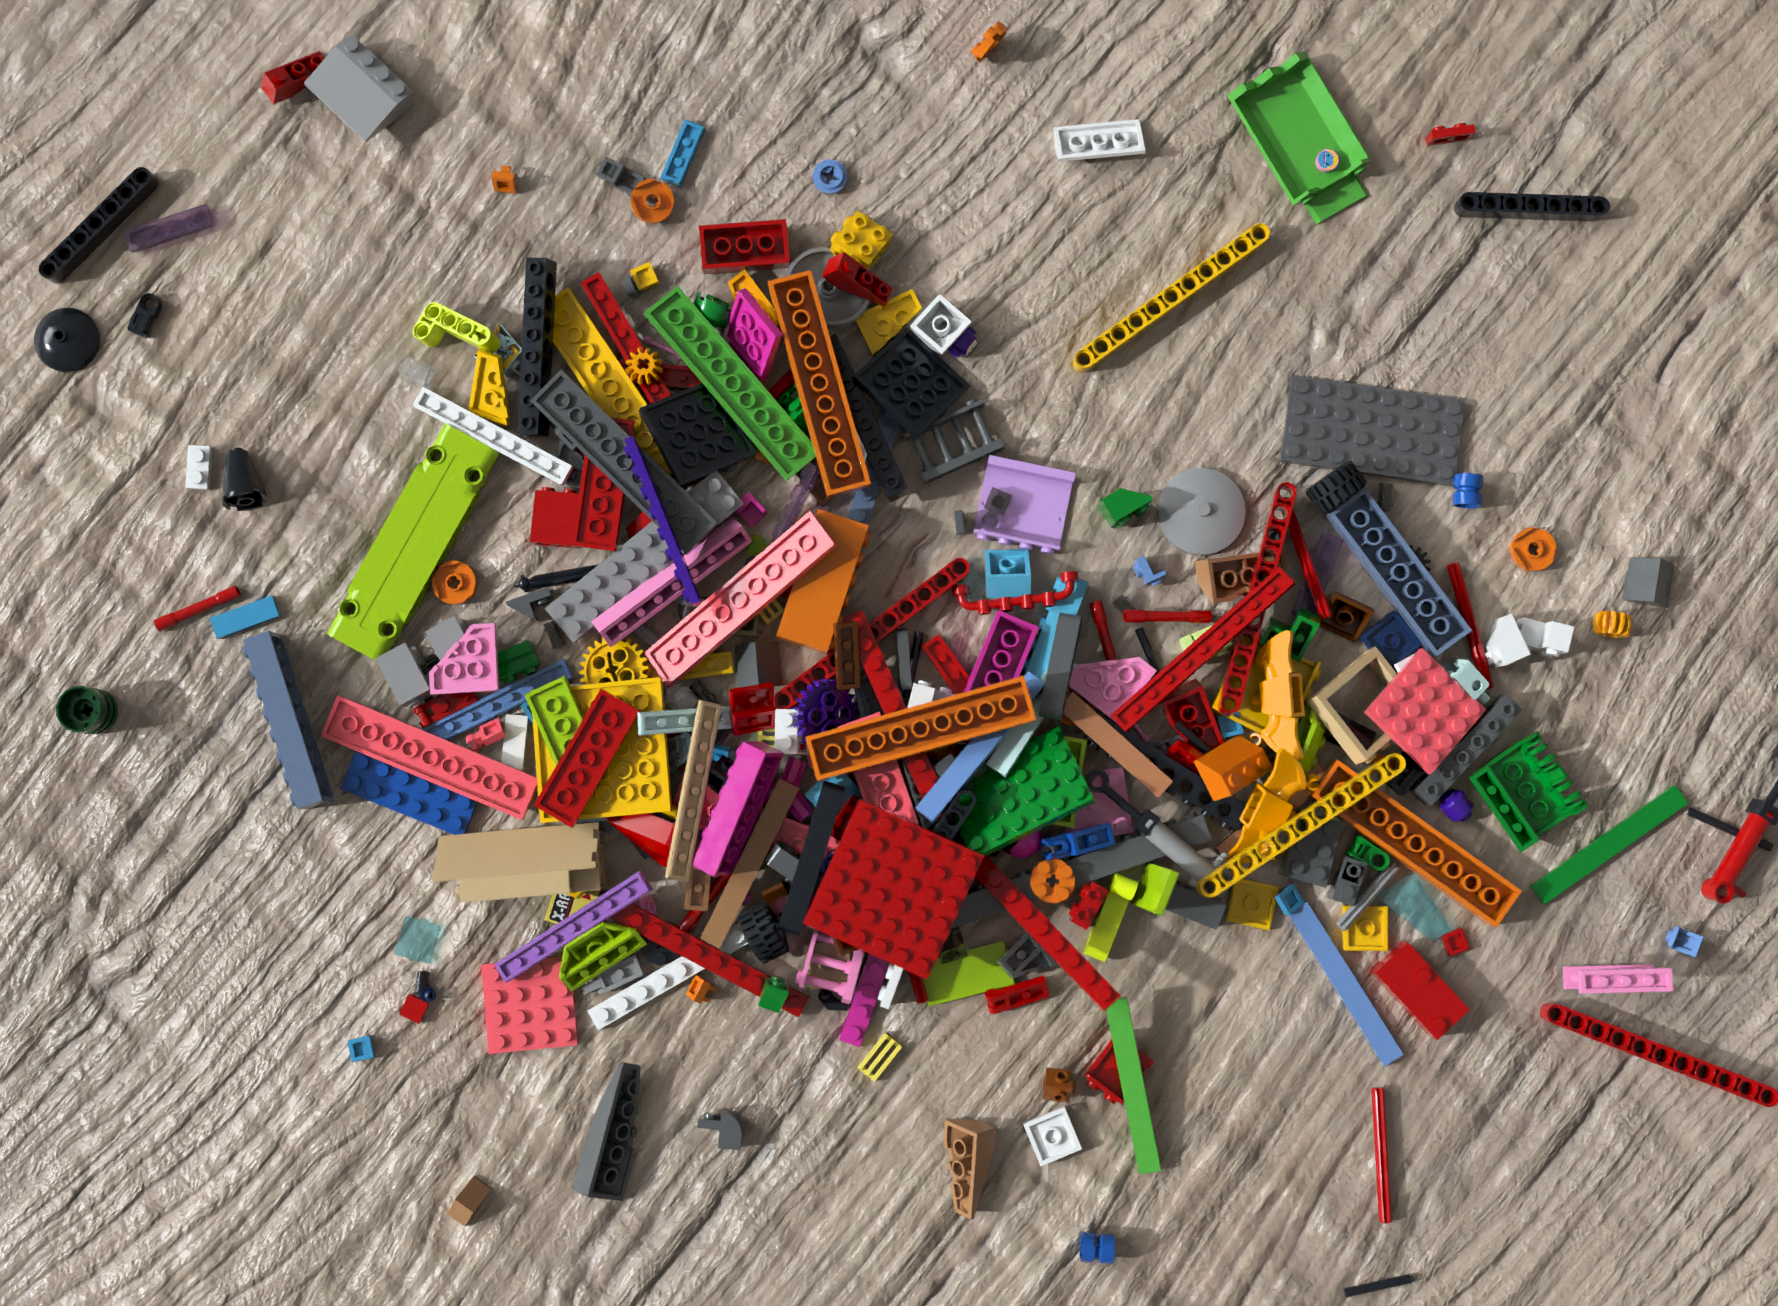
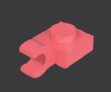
[466,717,506,752]

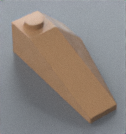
[1195,549,1287,604]
[943,1119,996,1219]

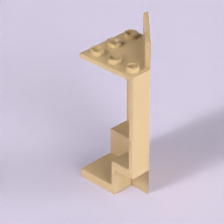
[432,822,607,903]

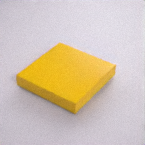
[1225,879,1279,931]
[1342,905,1389,951]

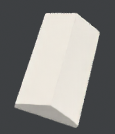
[1054,119,1145,162]

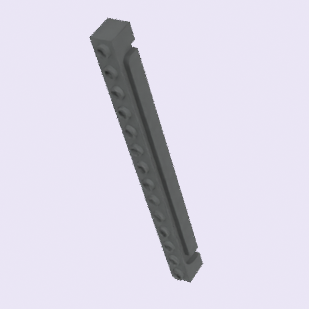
[951,812,1212,929]

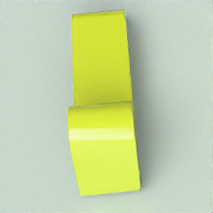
[413,302,501,353]
[1083,873,1138,962]

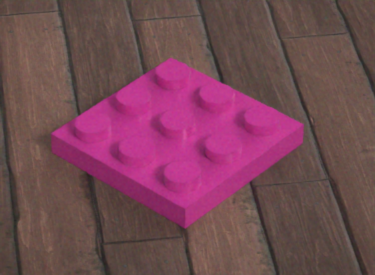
[723,288,783,381]

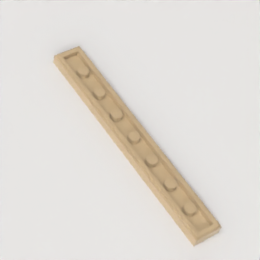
[665,700,722,882]

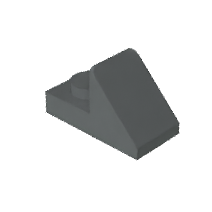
[506,587,554,621]

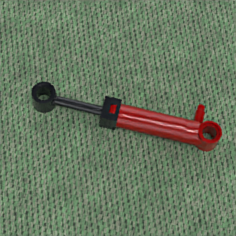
[1701,779,1778,904]

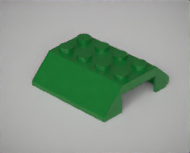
[1469,731,1589,852]

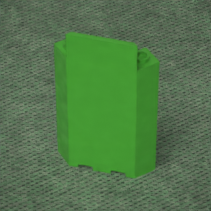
[1227,51,1372,225]

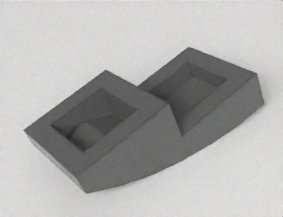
[596,156,646,196]

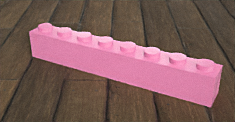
[591,517,752,647]

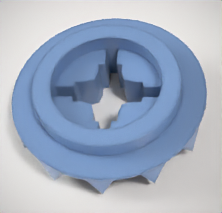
[813,159,847,195]

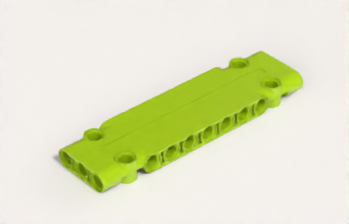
[327,423,500,661]

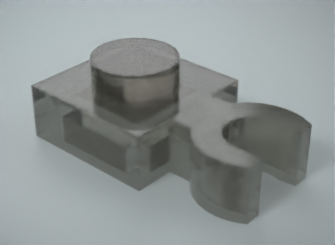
[981,487,1013,529]

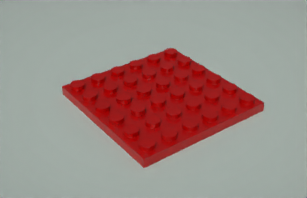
[803,798,984,979]

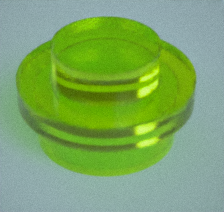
[745,535,767,557]

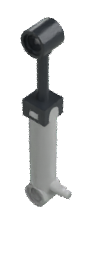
[1084,769,1229,894]

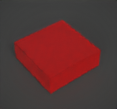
[1440,927,1471,957]
[399,993,430,1024]

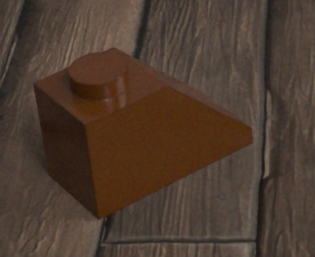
[761,881,789,917]

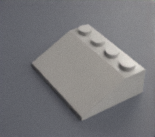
[304,34,414,143]

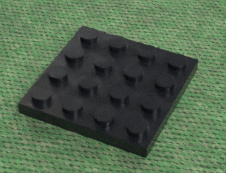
[851,328,971,439]
[639,383,757,487]

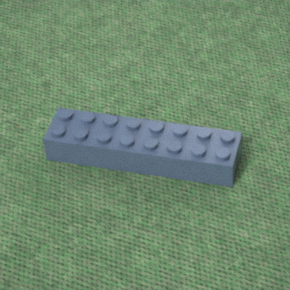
[1325,488,1472,657]
[243,631,335,809]

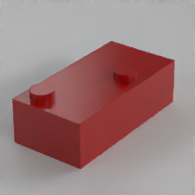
[699,219,790,274]
[1370,941,1470,1040]

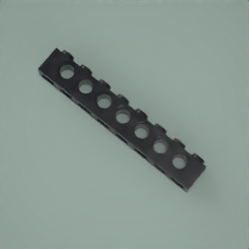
[517,257,557,437]
[830,333,910,503]
[1084,714,1246,831]

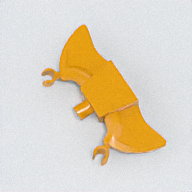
[1244,630,1305,760]
[1226,749,1319,864]

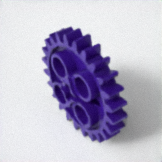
[792,679,859,743]

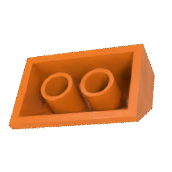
[1194,735,1273,801]

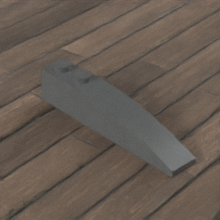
[572,1062,641,1201]

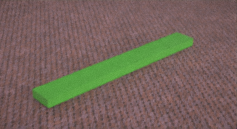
[1106,996,1161,1174]

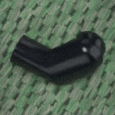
[818,988,848,1011]

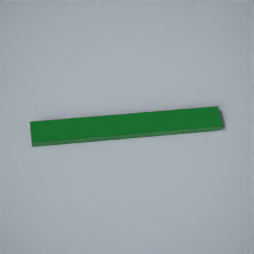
[1530,785,1688,904]

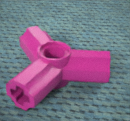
[763,756,815,822]

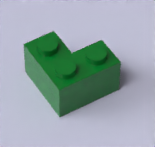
[1259,607,1320,662]

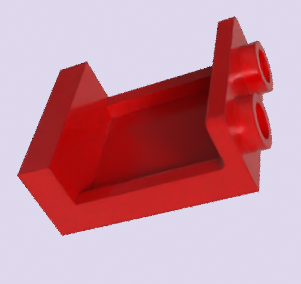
[530,487,579,549]
[1084,1038,1154,1105]

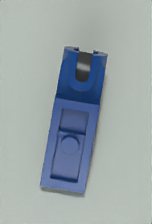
[1040,822,1115,861]

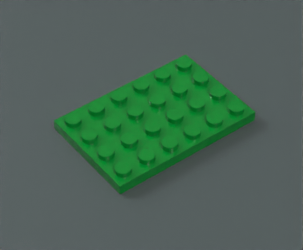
[949,726,1095,857]

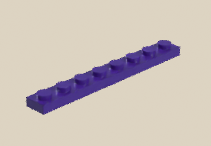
[624,436,703,606]

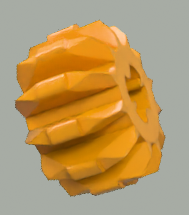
[626,348,663,385]
[1592,610,1633,639]

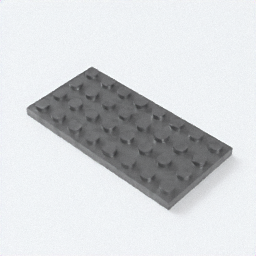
[1279,375,1465,487]

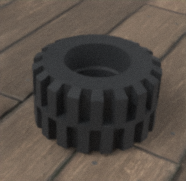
[1306,461,1367,515]
[739,902,789,964]

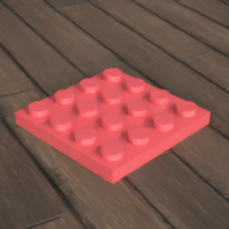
[1364,648,1486,774]
[481,956,579,1054]

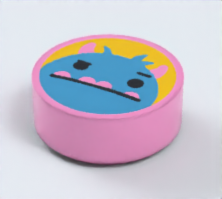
[1315,149,1339,173]

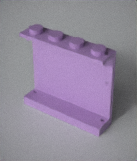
[973,455,1075,555]

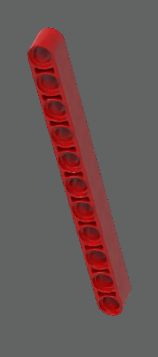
[1218,482,1297,716]
[774,558,970,709]
[1540,1002,1778,1107]

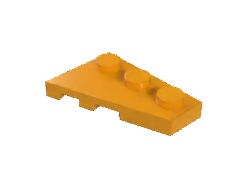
[728,269,779,327]

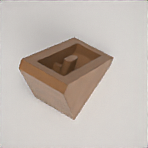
[447,1176,492,1227]

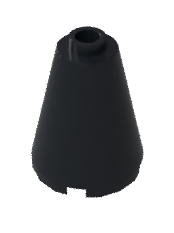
[222,448,268,511]

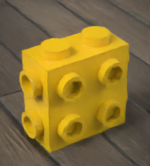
[830,210,893,270]

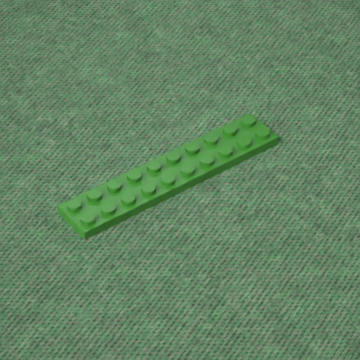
[644,286,816,482]

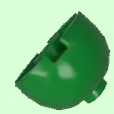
[693,291,732,329]

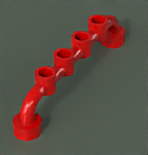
[952,571,1079,615]

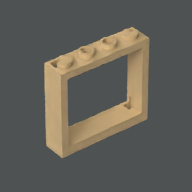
[1306,646,1397,765]

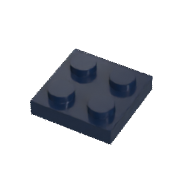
[1358,610,1422,668]

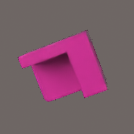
[736,492,768,528]

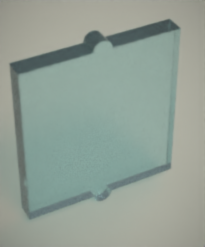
[394,916,441,964]

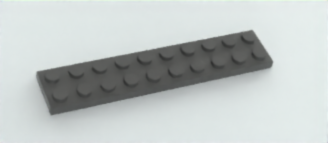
[530,369,719,555]

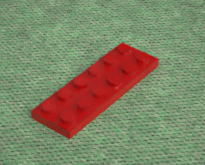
[571,417,635,552]
[533,688,640,828]

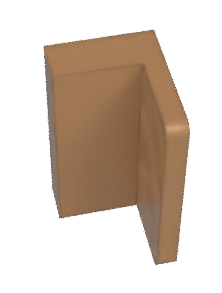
[682,865,711,911]

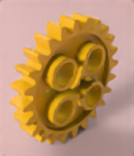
[578,637,651,684]

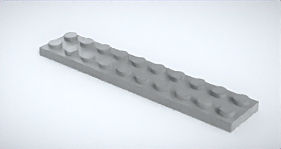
[545,471,744,642]

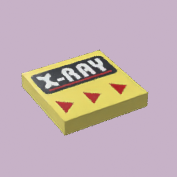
[544,890,601,924]

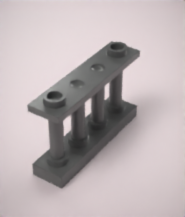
[903,398,1004,485]

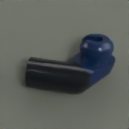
[415,971,437,1002]

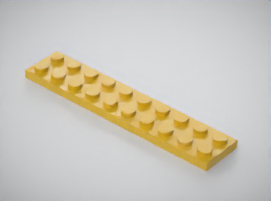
[553,287,672,476]

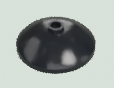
[34,308,100,372]

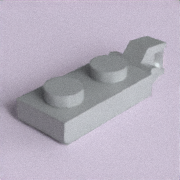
[582,954,645,994]

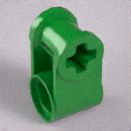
[1344,834,1390,871]

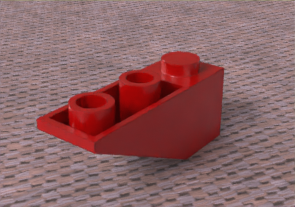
[261,51,325,105]
[822,252,893,306]

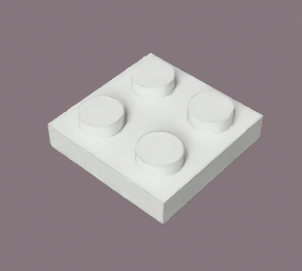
[878,964,903,1009]
[1023,1106,1082,1166]

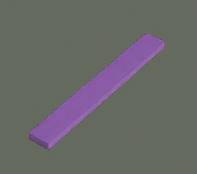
[494,871,653,984]

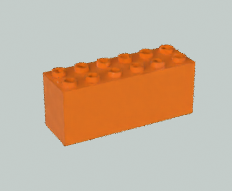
[776,509,871,654]

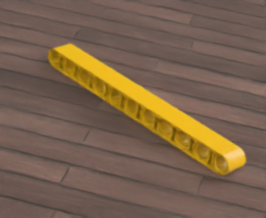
[1073,223,1270,373]
[1196,753,1406,897]

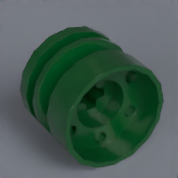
[56,686,118,735]

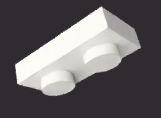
[185,445,213,490]

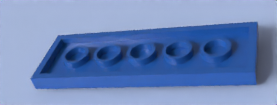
[340,751,478,835]

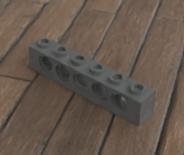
[1409,694,1523,806]

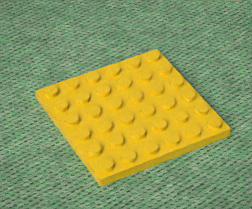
[531,677,673,823]

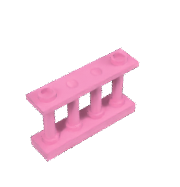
[795,929,864,1004]
[1563,964,1673,994]

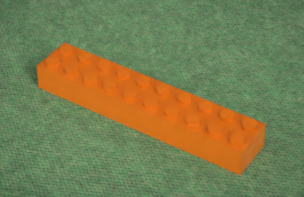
[768,270,871,499]
[805,676,1037,781]
[1308,760,1522,928]

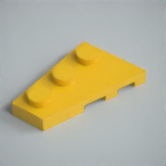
[855,289,922,357]
[468,349,511,426]

